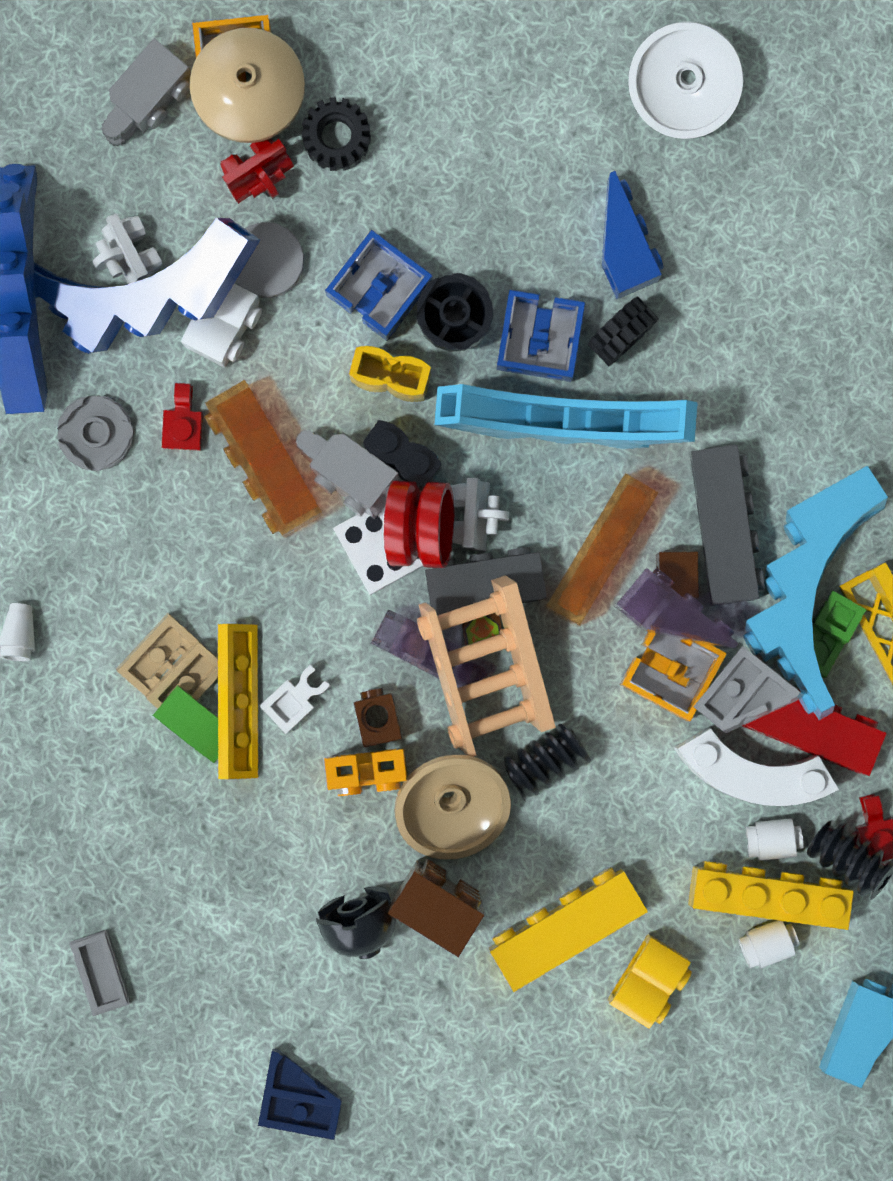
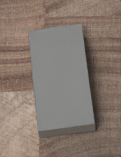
[69,929,131,1016]

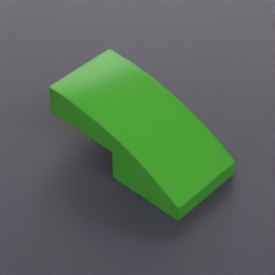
[812,591,866,678]
[152,685,218,763]

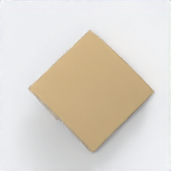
[116,613,218,709]

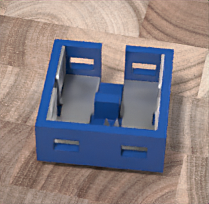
[325,230,433,341]
[496,290,585,382]

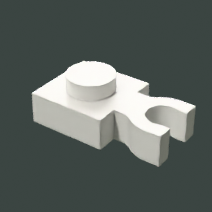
[260,664,331,734]

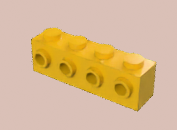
[688,861,853,930]

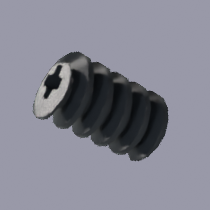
[504,724,591,802]
[807,821,893,900]

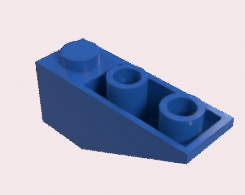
[601,171,664,299]

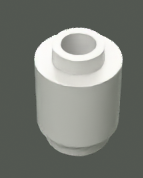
[745,818,803,861]
[738,920,800,969]

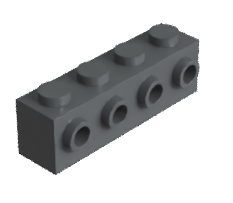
[690,445,765,606]

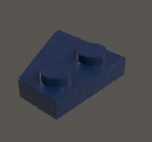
[258,1049,342,1140]

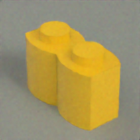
[349,346,431,402]
[608,934,692,1029]

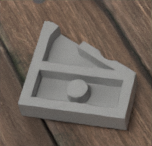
[694,646,804,733]

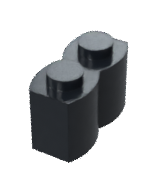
[363,420,442,490]

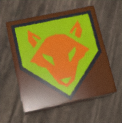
[462,613,501,646]

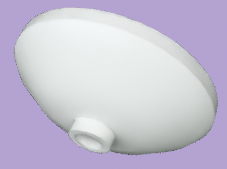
[629,21,744,139]

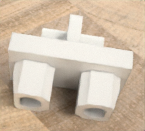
[93,213,162,284]
[451,478,510,551]

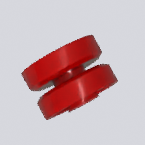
[384,481,455,568]

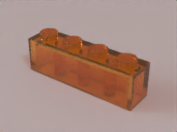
[204,380,324,538]
[545,473,659,627]

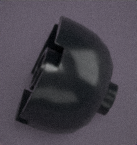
[417,273,493,352]
[316,887,396,959]

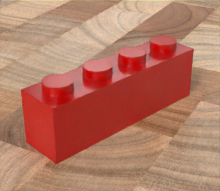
[743,688,887,776]

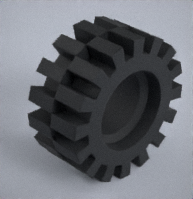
[301,97,371,171]
[588,296,659,367]

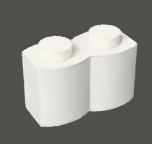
[181,284,262,368]

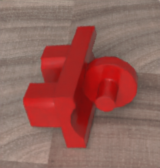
[220,138,294,204]

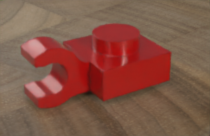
[161,383,203,451]
[855,794,893,861]

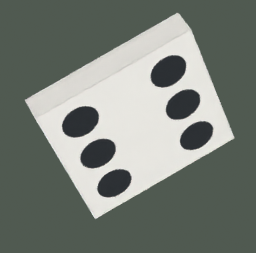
[333,507,423,595]

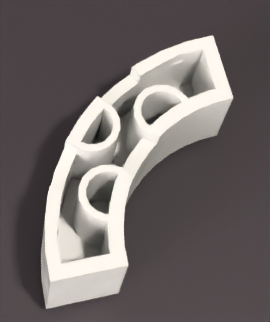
[674,728,839,806]

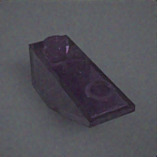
[614,568,738,649]
[370,610,497,700]

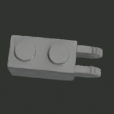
[101,38,191,147]
[295,429,401,519]

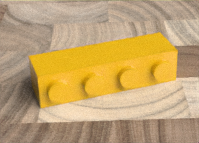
[489,867,648,992]

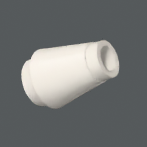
[0,603,35,661]

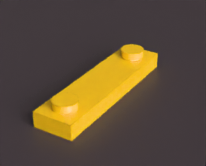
[218,624,258,779]

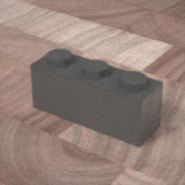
[425,547,547,615]

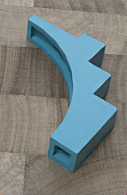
[434,384,698,449]
[743,466,888,720]
[819,978,893,1088]

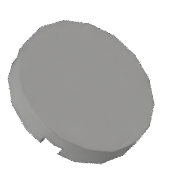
[236,222,304,298]
[57,395,134,471]

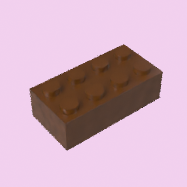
[388,858,485,958]

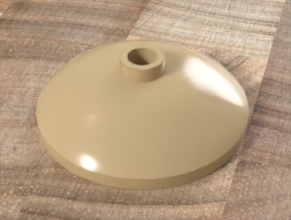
[190,28,305,143]
[394,755,511,859]

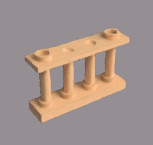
[417,575,556,757]

